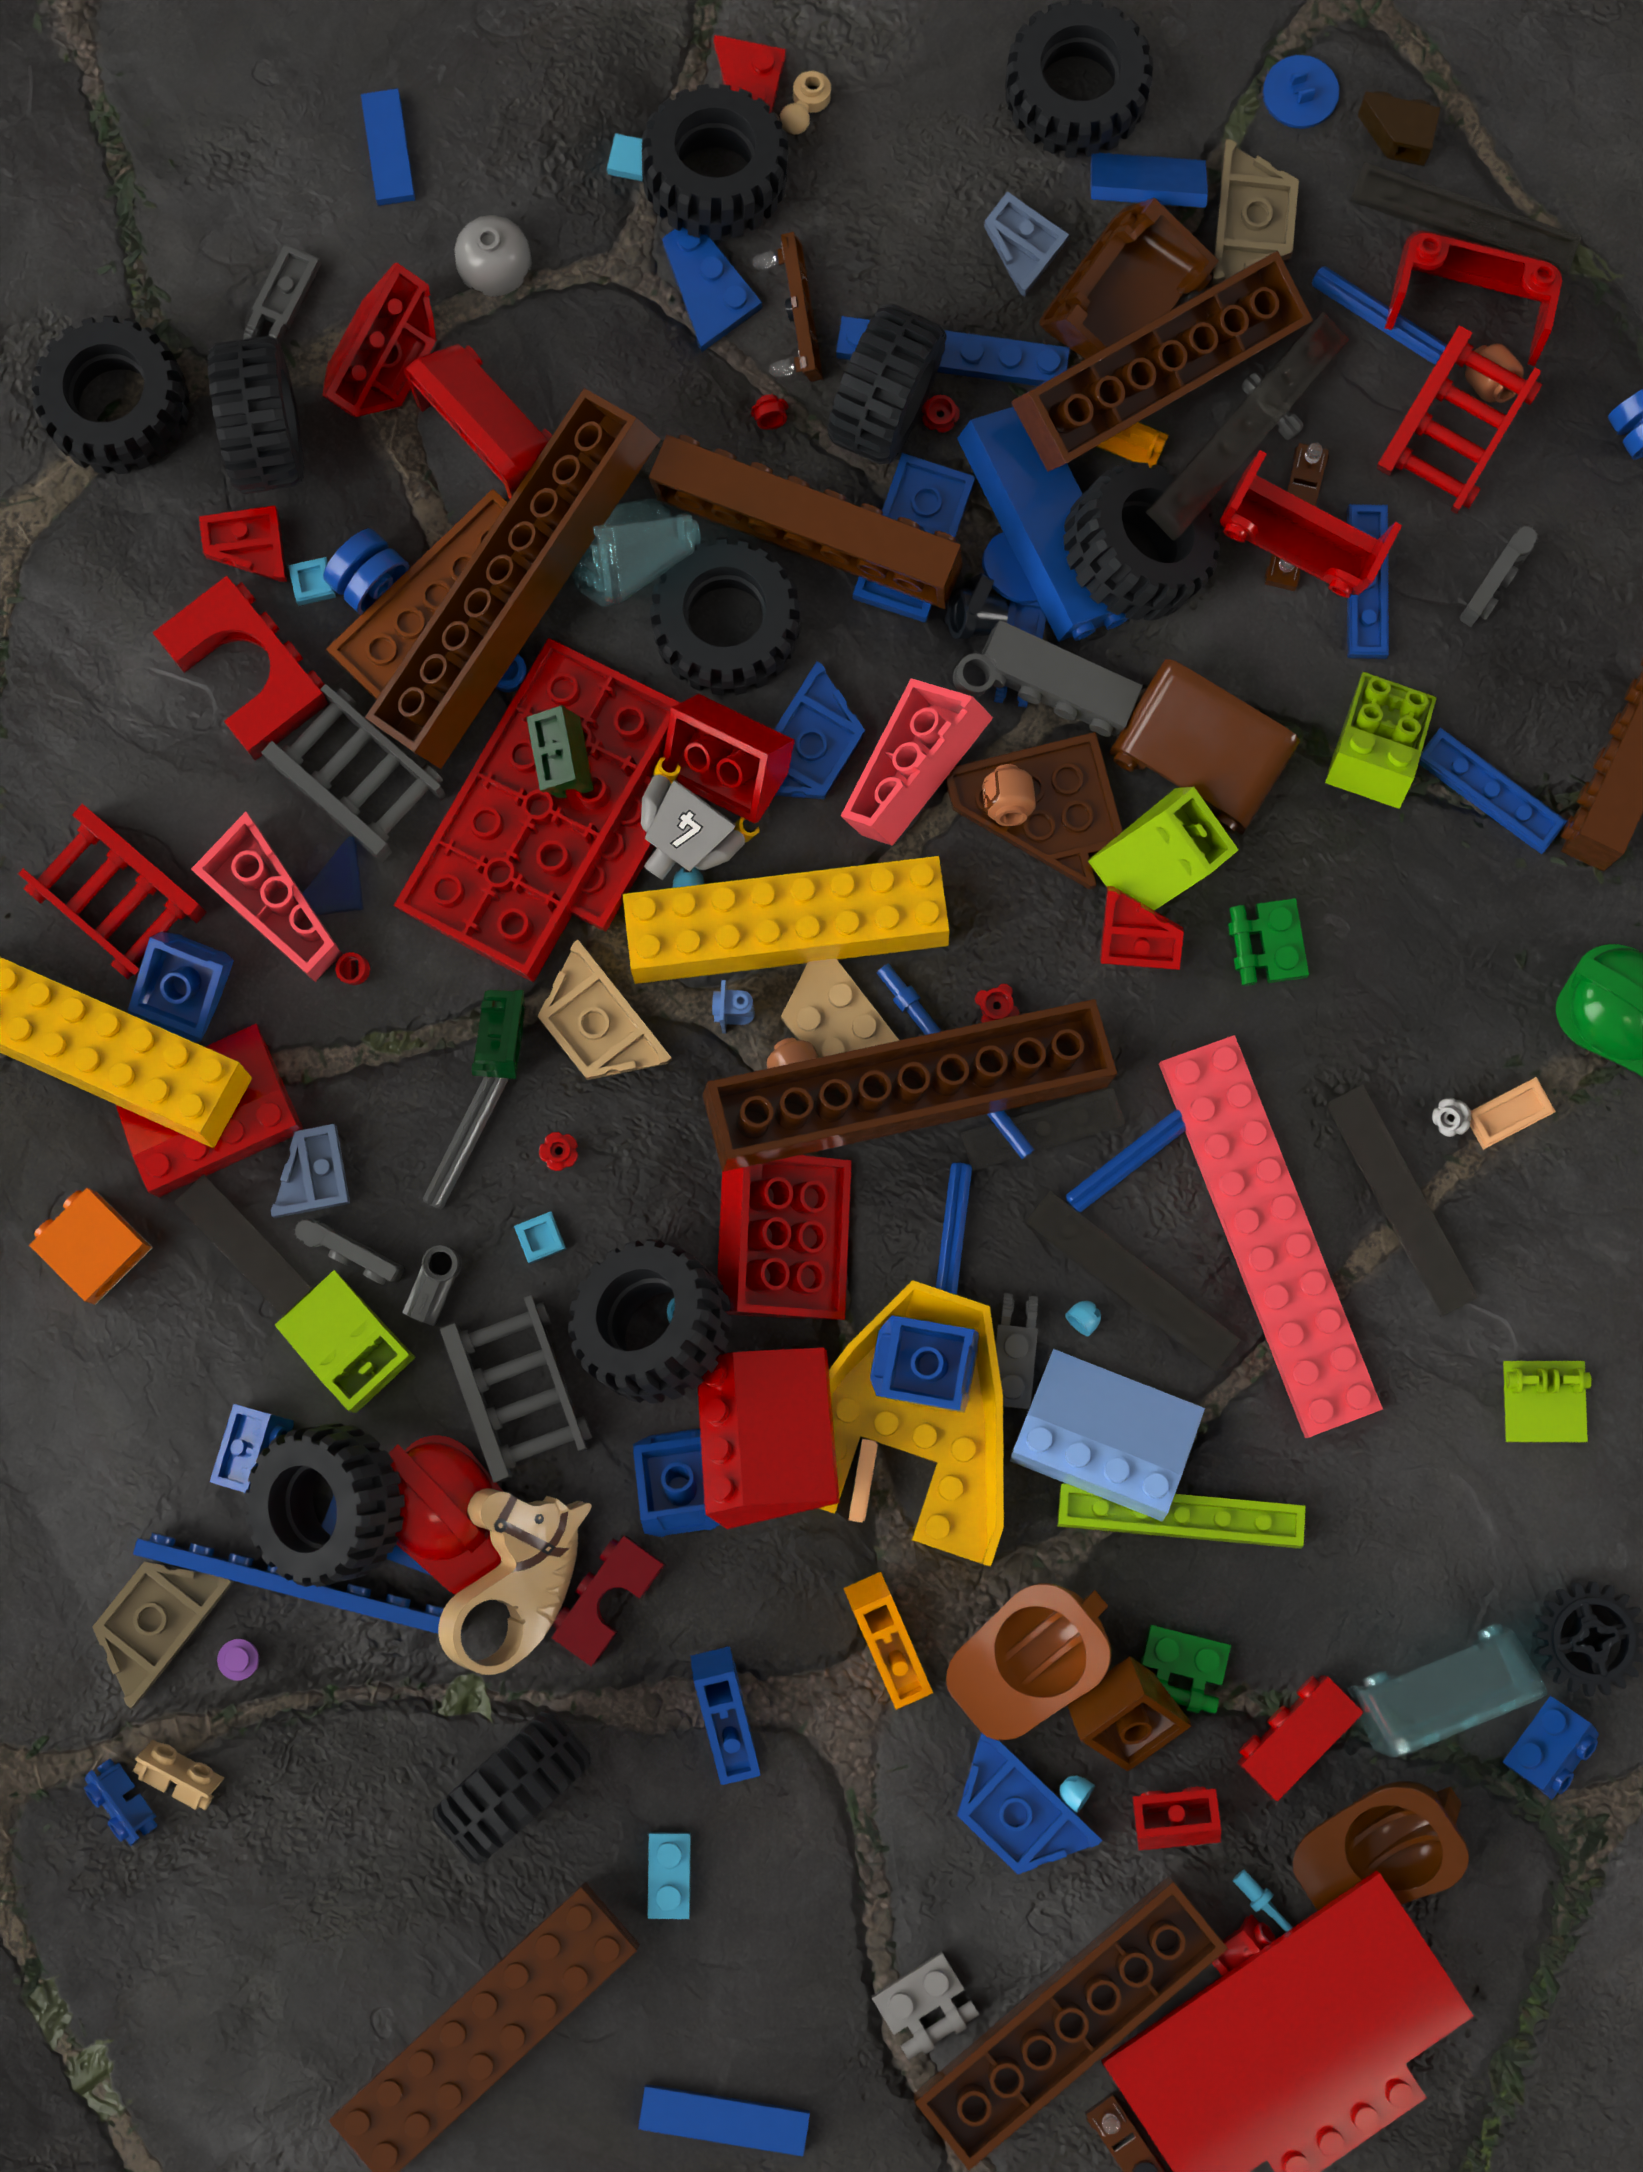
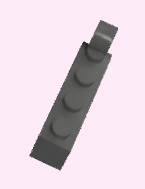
[953,620,1143,737]

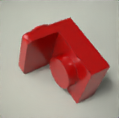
[1212,1914,1275,1976]

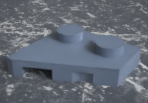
[984,192,1069,297]
[271,1124,350,1218]

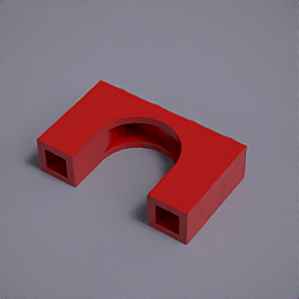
[152,576,329,760]

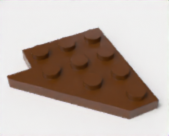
[945,732,1123,890]

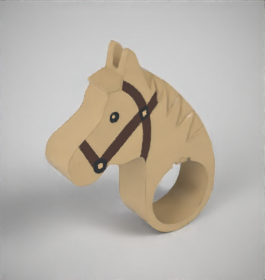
[438,1489,592,1675]

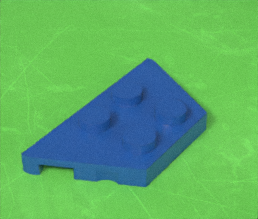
[774,661,865,799]
[957,1732,1102,1874]

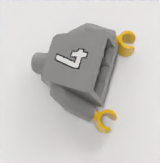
[640,757,760,880]

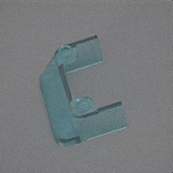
[1348,1623,1548,1757]

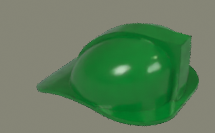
[1556,944,1643,1077]

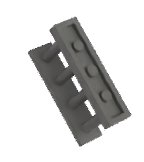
[261,684,446,863]
[440,1295,593,1483]

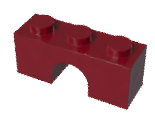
[551,1536,666,1667]

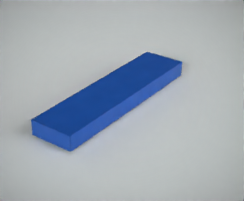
[1347,504,1389,659]
[1418,728,1567,854]
[638,2084,810,2156]

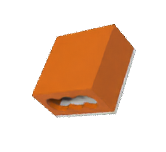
[29,1188,153,1305]

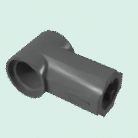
[402,1245,463,1326]

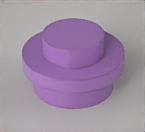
[217,1639,259,1681]

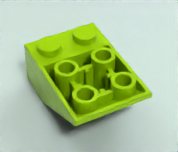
[1325,672,1437,809]
[1088,786,1239,910]
[275,1270,416,1413]

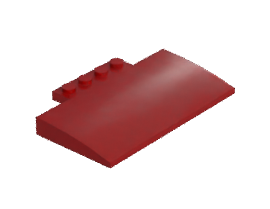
[393,638,680,983]
[1101,1870,1474,2172]

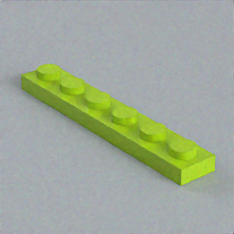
[1057,1483,1305,1549]

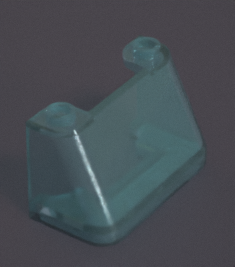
[572,498,700,607]

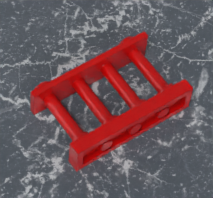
[1376,325,1542,514]
[18,803,207,980]

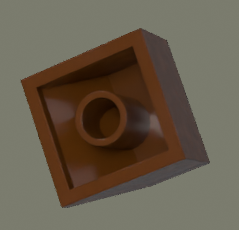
[1067,1656,1191,1771]

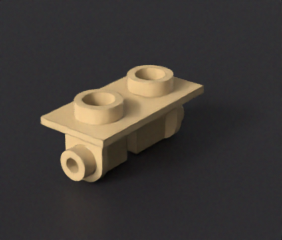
[133,1740,224,1810]

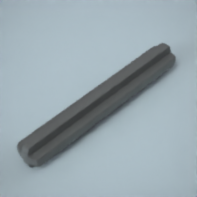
[423,1077,509,1210]

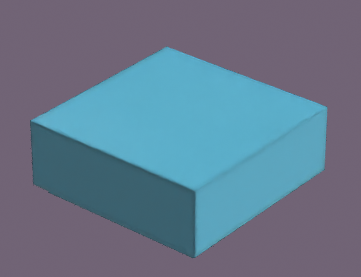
[607,134,642,181]
[288,557,336,606]
[514,1211,566,1264]

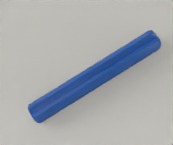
[1312,266,1447,364]
[1066,1109,1186,1212]
[936,1162,972,1295]

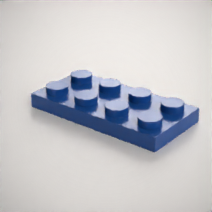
[853,453,976,623]

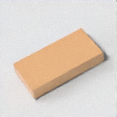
[1470,1077,1556,1150]
[848,1439,878,1523]

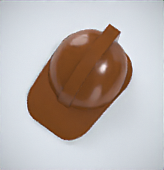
[946,1583,1111,1740]

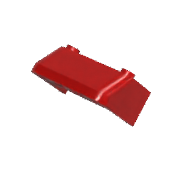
[1385,230,1562,366]
[404,344,552,500]
[1220,450,1402,598]

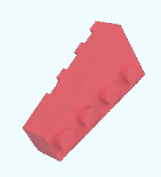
[841,678,993,846]
[191,811,342,982]

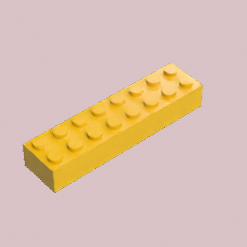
[623,856,949,984]
[0,957,252,1148]

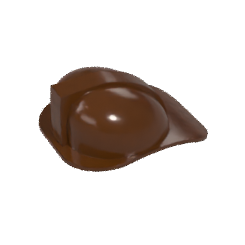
[1293,1781,1469,1910]

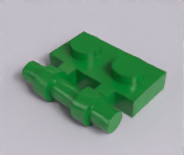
[1228,898,1309,986]
[1141,1625,1231,1714]

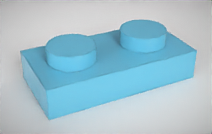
[648,1832,691,1919]

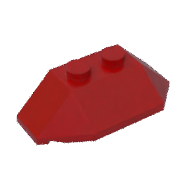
[322,262,436,417]

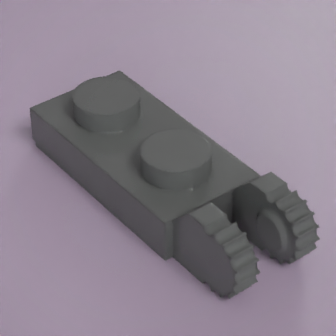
[243,244,322,344]
[1459,525,1538,627]
[294,1219,405,1285]
[995,1293,1038,1410]

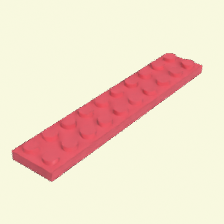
[1159,1035,1383,1438]

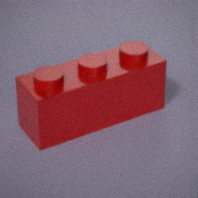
[1236,1675,1364,1802]

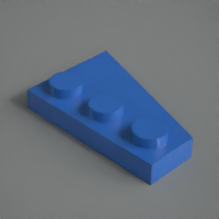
[662,227,762,353]

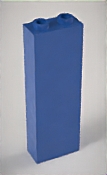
[957,407,1128,642]

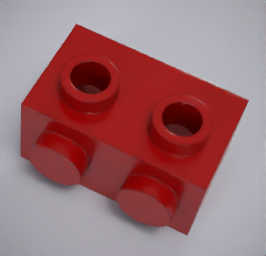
[1133,1787,1221,1851]

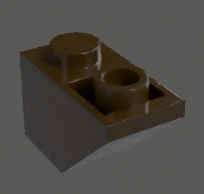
[1358,91,1441,166]

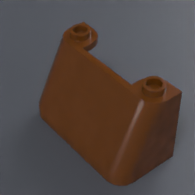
[1039,198,1219,359]
[1109,659,1300,835]

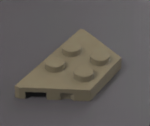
[1211,139,1299,285]
[92,1561,234,1708]

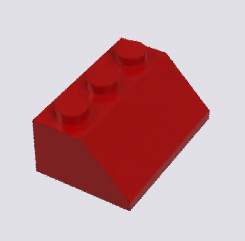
[662,694,795,824]

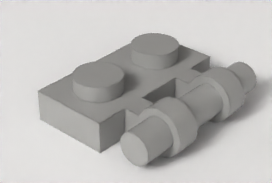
[872,1951,980,2060]

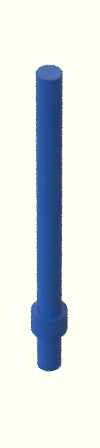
[877,963,1035,1160]

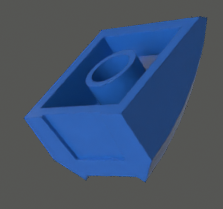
[128,932,234,1043]
[870,1315,979,1413]
[633,1429,720,1537]

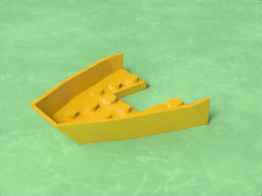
[819,1280,1004,1567]

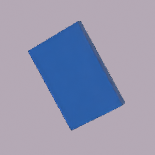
[1090,153,1208,208]

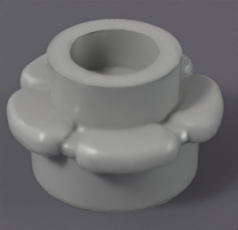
[1432,1098,1471,1137]

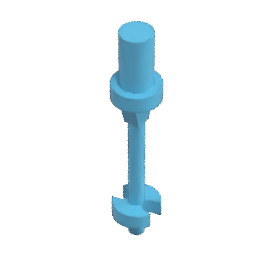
[1232,1869,1293,1932]

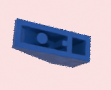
[690,1646,761,1785]

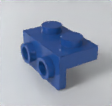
[1503,1696,1599,1800]

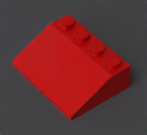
[115,1024,304,1198]
[717,1155,851,1320]
[698,1347,840,1529]

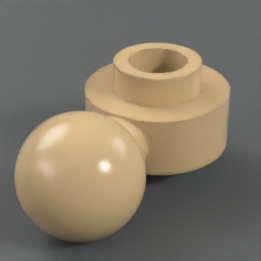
[779,71,831,135]

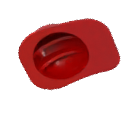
[389,1435,503,1595]

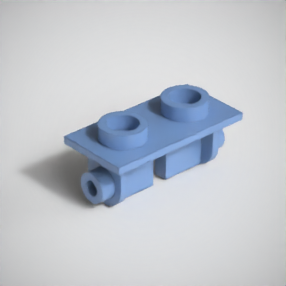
[712,980,755,1033]

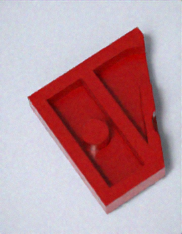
[714,35,786,113]
[199,505,287,582]
[1100,886,1184,970]

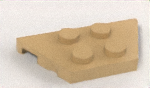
[538,940,672,1080]
[781,959,900,1058]

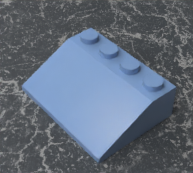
[1010,1349,1205,1522]

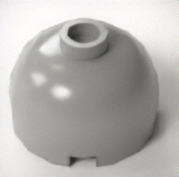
[454,215,532,297]

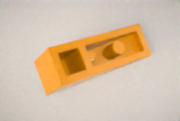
[843,1572,933,1710]

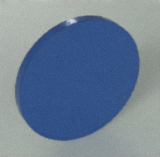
[1263,55,1339,129]
[982,532,1038,603]

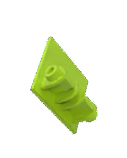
[1503,1361,1591,1442]

